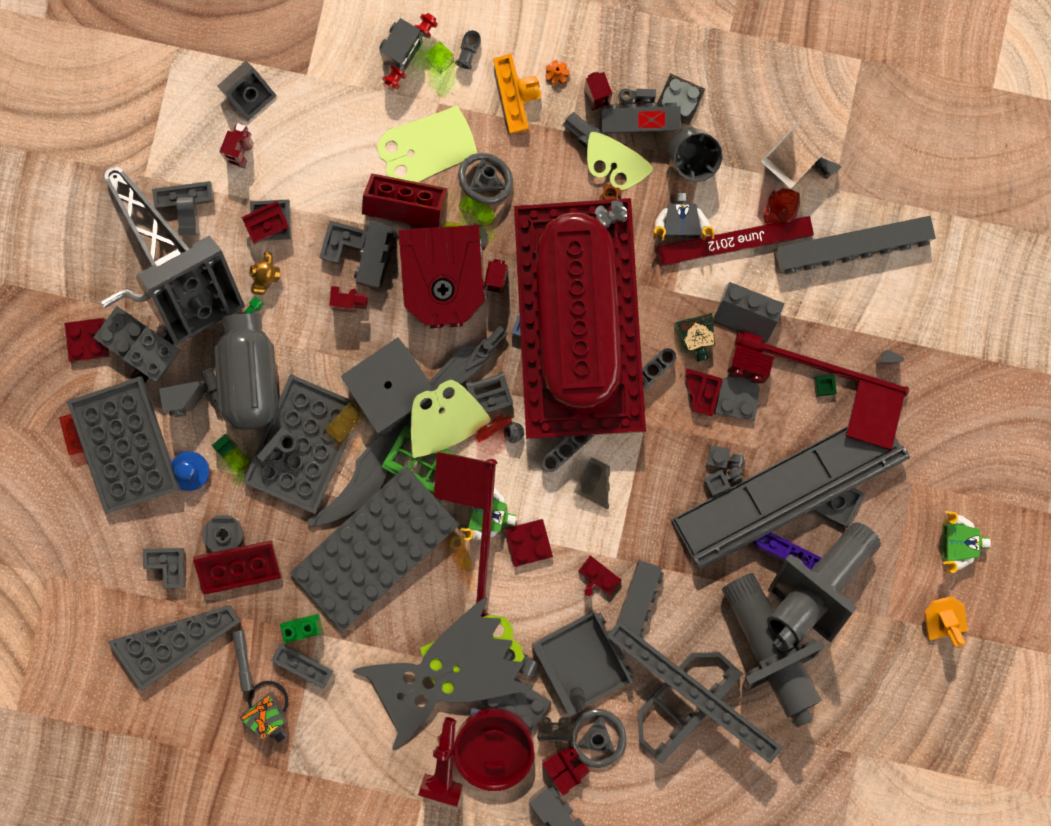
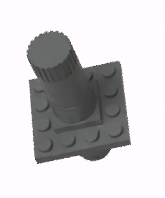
[767,522,881,652]
[722,573,825,728]

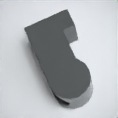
[177,197,200,236]
[504,649,539,678]

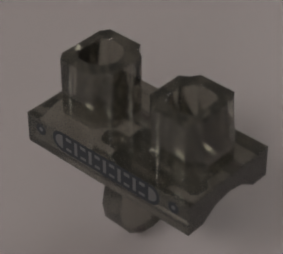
[537,717,576,747]

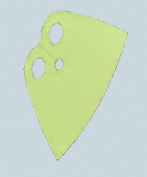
[411,380,492,458]

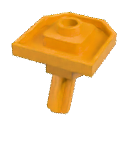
[924,596,968,648]

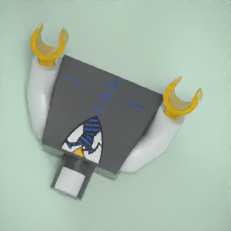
[653,193,714,241]

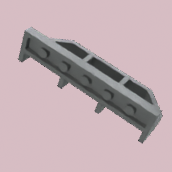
[637,651,743,764]

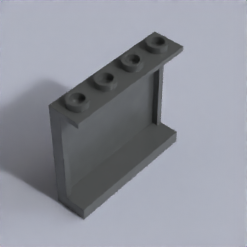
[532,610,634,717]

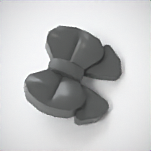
[595,200,627,229]

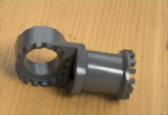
[455,30,481,70]

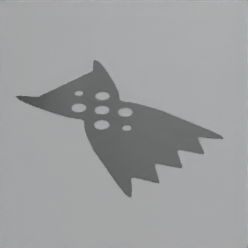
[352,597,533,750]

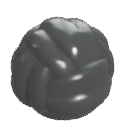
[504,422,524,443]

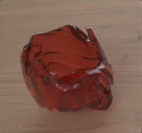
[762,188,800,224]

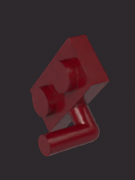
[578,555,622,596]

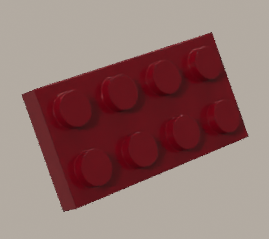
[193,540,282,595]

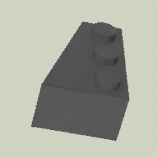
[354,221,396,290]
[529,784,586,826]

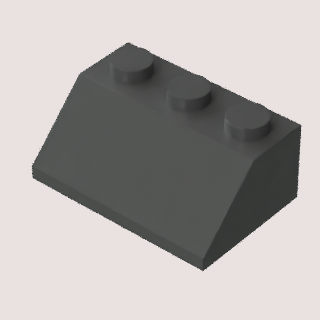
[712,282,785,343]

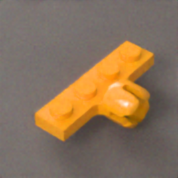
[493,53,541,135]

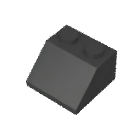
[217,61,277,121]
[159,381,207,417]

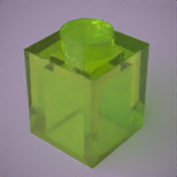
[426,41,454,74]

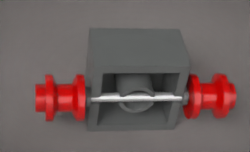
[379,13,438,91]

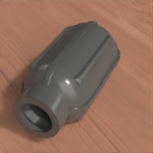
[214,313,278,430]

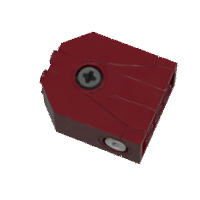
[399,225,486,329]

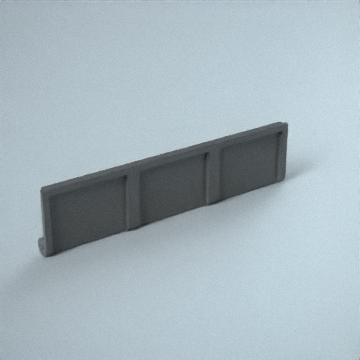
[672,426,910,570]

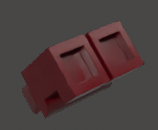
[219,123,252,169]
[329,286,368,313]
[542,746,590,796]

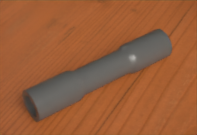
[232,630,253,691]

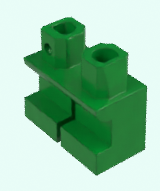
[280,613,324,644]

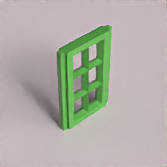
[381,426,456,502]

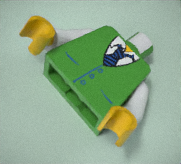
[460,488,517,541]
[942,511,991,573]

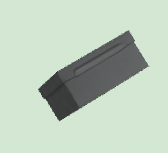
[341,337,438,436]

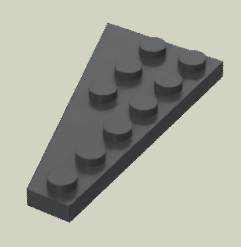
[108,605,241,691]

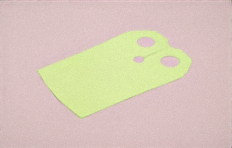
[377,106,477,182]

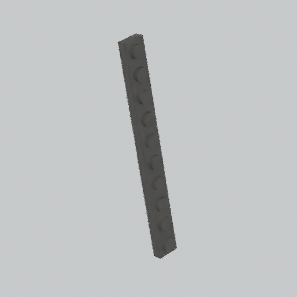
[607,621,783,764]

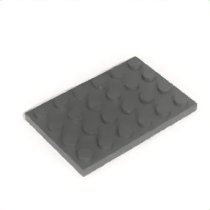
[243,374,362,514]
[67,376,181,514]

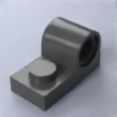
[257,426,299,462]

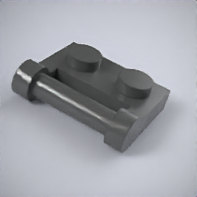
[466,371,514,413]

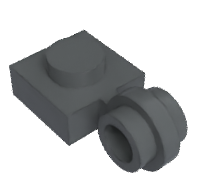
[618,89,656,105]
[706,445,746,468]
[704,467,743,496]

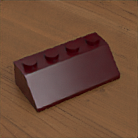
[362,173,448,228]

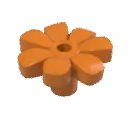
[545,60,570,85]

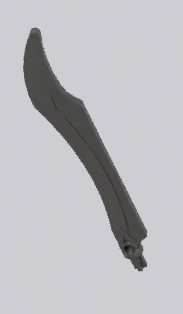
[307,326,508,526]

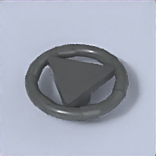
[458,153,513,204]
[568,709,627,768]

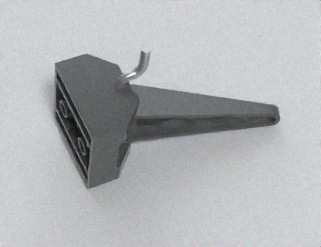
[100,167,245,345]

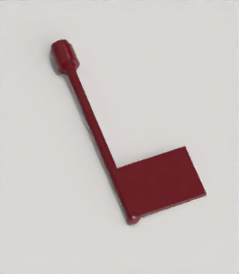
[734,331,909,450]
[434,451,498,617]

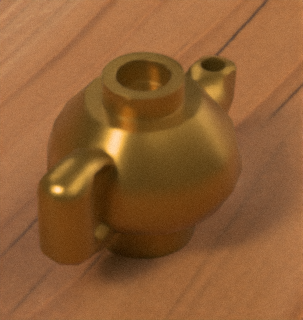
[249,251,280,295]

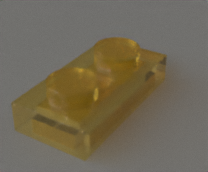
[325,400,365,443]

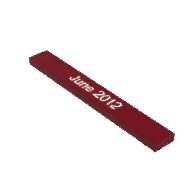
[657,216,814,266]

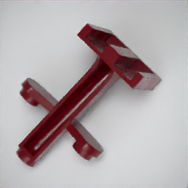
[418,717,463,807]

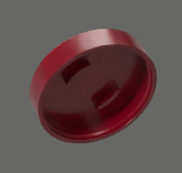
[454,708,534,791]

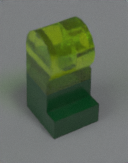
[211,434,250,473]

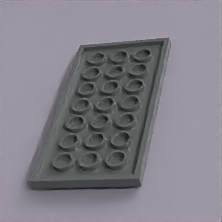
[290,466,460,632]

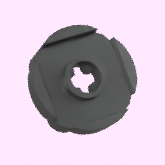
[202,515,244,552]

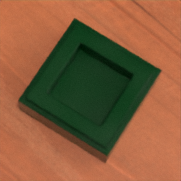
[814,375,837,397]

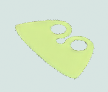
[587,132,653,190]

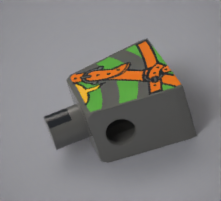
[239,691,287,743]

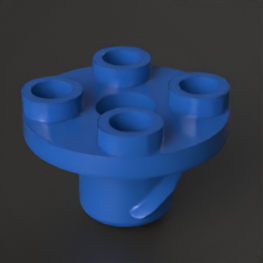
[172,451,210,491]

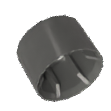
[667,127,723,182]

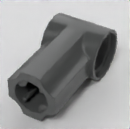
[563,112,603,149]

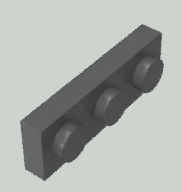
[152,181,214,210]
[271,643,334,689]

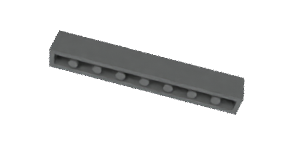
[774,215,936,275]

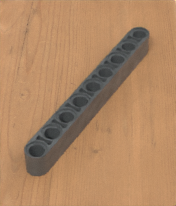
[542,348,677,472]

